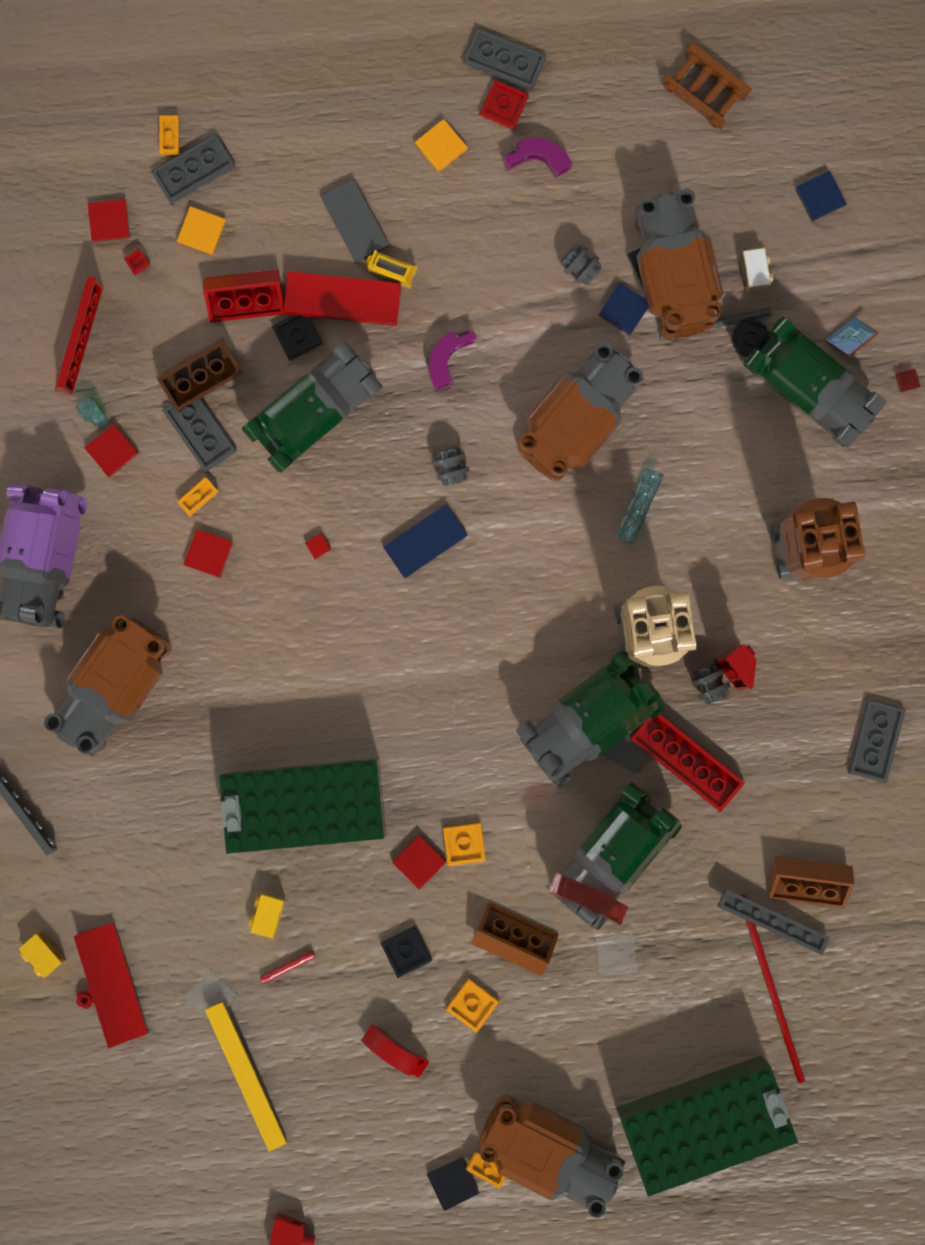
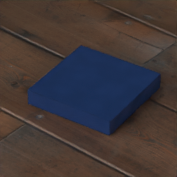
[795,171,847,222]
[598,283,648,336]

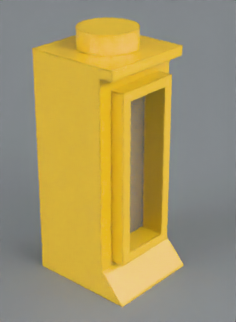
[366,250,418,289]

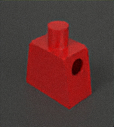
[270,1213,316,1245]

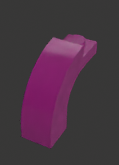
[504,138,573,178]
[429,331,477,391]

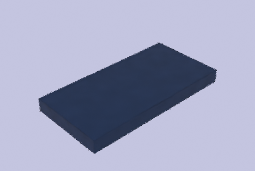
[383,505,467,579]

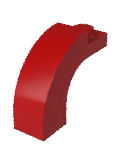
[361,1024,430,1078]

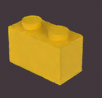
[249,893,285,939]
[19,931,66,978]

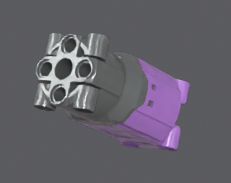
[0,483,87,628]

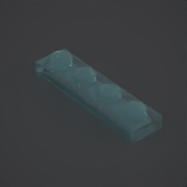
[615,468,664,544]

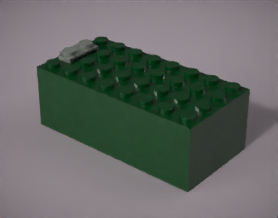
[219,758,386,854]
[616,1055,798,1197]

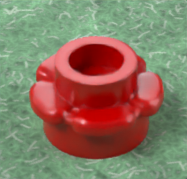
[76,989,94,1009]

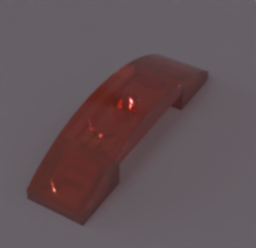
[548,873,628,926]

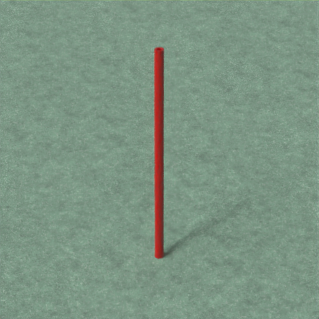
[741,895,805,1083]

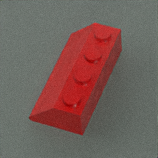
[203,269,284,323]
[714,644,757,691]

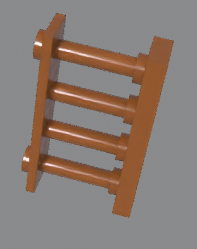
[662,42,752,130]

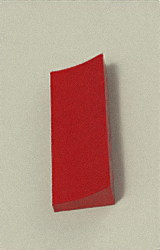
[283,271,401,326]
[54,276,104,395]
[630,713,745,812]
[73,922,149,1049]

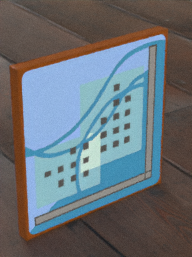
[825,317,879,358]

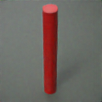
[260,951,315,984]

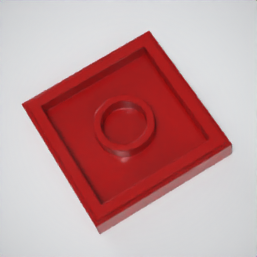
[480,80,529,131]
[88,199,130,242]
[84,424,139,478]
[184,529,233,578]
[392,835,446,890]

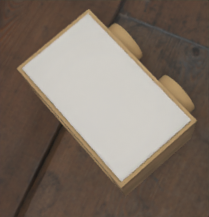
[740,247,773,293]

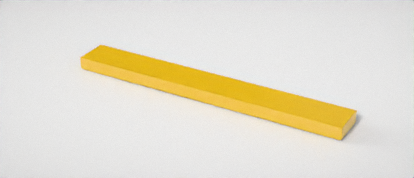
[205,1001,287,1152]

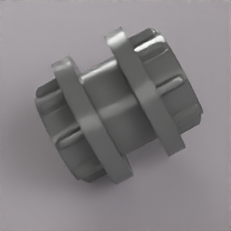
[561,244,602,285]
[433,447,470,486]
[692,664,730,704]

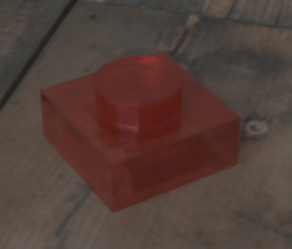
[895,369,920,393]

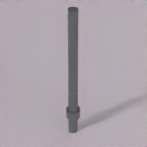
[659,308,771,340]

